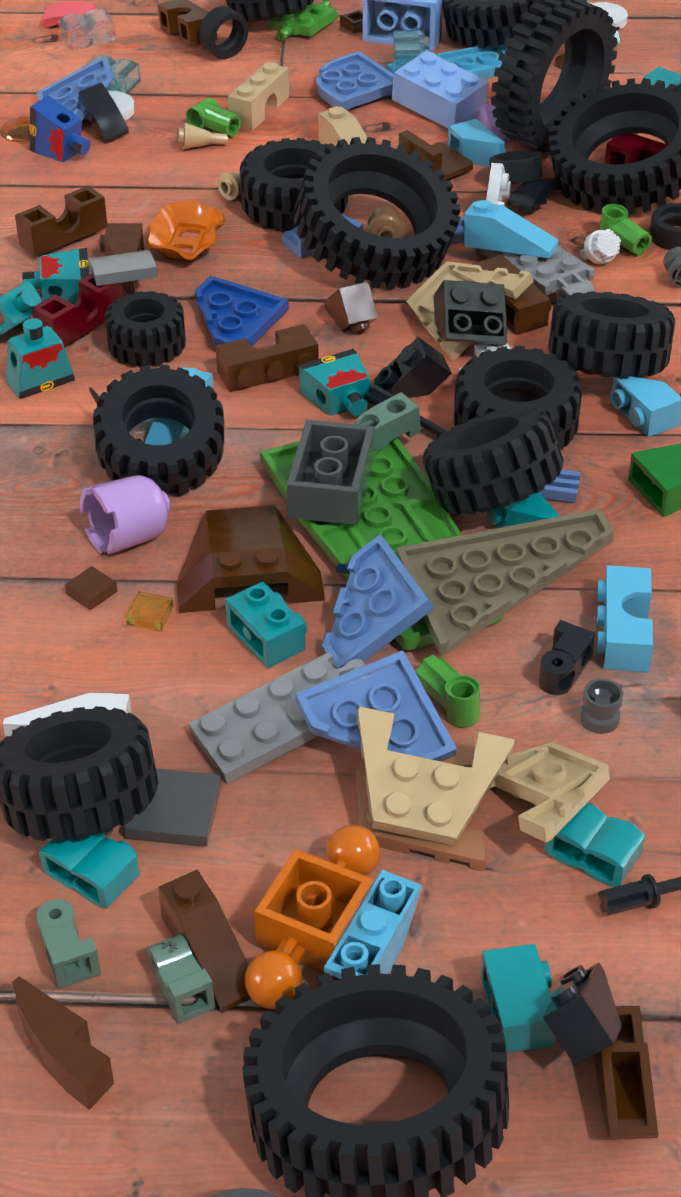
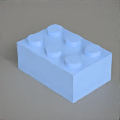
[363,0,443,50]
[392,51,488,128]

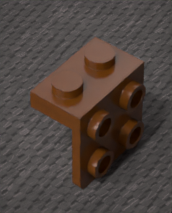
[399,130,473,181]

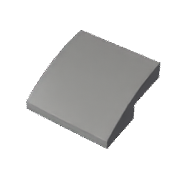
[88,250,157,286]

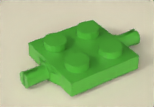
[269,0,338,41]

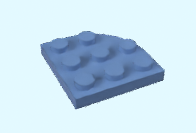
[316,51,394,111]

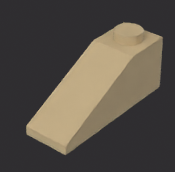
[318,106,367,147]

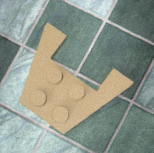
[406,261,534,362]
[357,706,515,846]
[469,742,610,843]

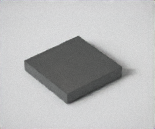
[124,769,222,846]

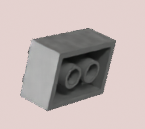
[287,420,374,525]

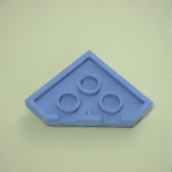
[36,56,115,121]
[322,534,435,669]
[295,651,457,762]

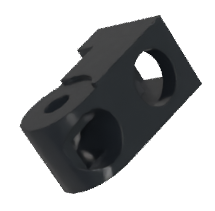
[539,620,595,695]

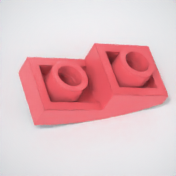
[41,1,97,29]

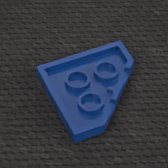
[195,275,289,348]

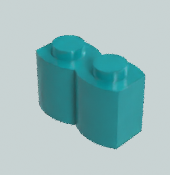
[544,803,646,887]
[39,832,140,909]

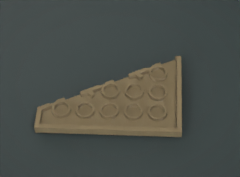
[396,509,614,655]

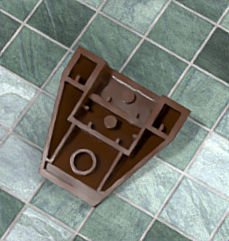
[177,505,325,613]

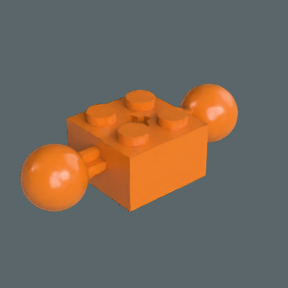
[245,825,380,1009]

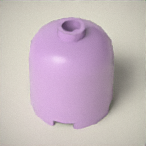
[80,475,170,554]

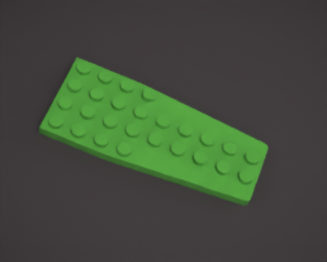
[260,437,504,650]

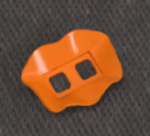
[147,201,226,261]

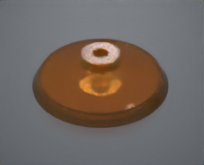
[0,116,30,142]

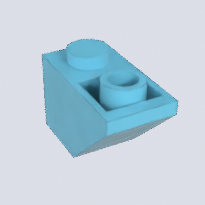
[448,118,506,167]
[610,376,681,437]

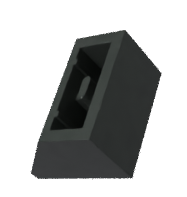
[433,280,507,345]

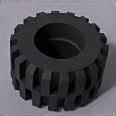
[105,291,186,367]

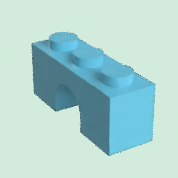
[596,565,653,672]

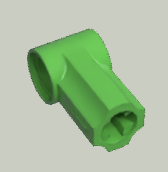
[186,97,241,138]
[599,204,653,256]
[415,654,480,727]

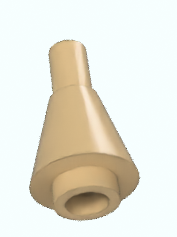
[177,122,227,150]
[218,172,241,200]

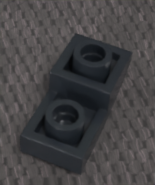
[78,82,129,143]
[508,178,559,211]

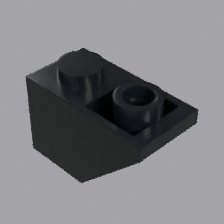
[374,337,452,398]
[543,963,622,1065]

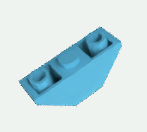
[324,870,422,979]

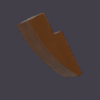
[12,976,114,1110]
[594,1006,659,1139]

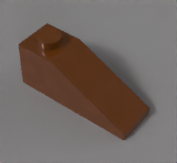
[100,223,144,294]
[158,869,251,1013]

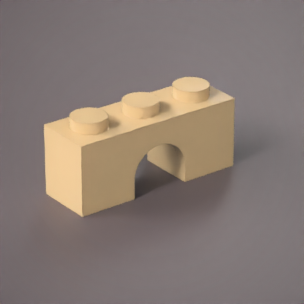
[228,62,289,131]

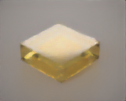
[125,591,174,631]

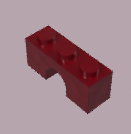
[604,133,680,191]
[32,273,123,347]

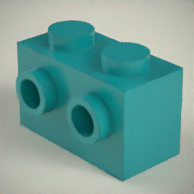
[226,581,307,668]
[480,944,556,1053]

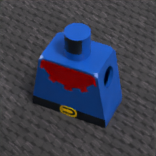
[29,95,91,162]

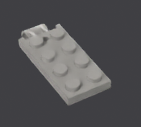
[475,246,595,301]
[188,652,366,784]

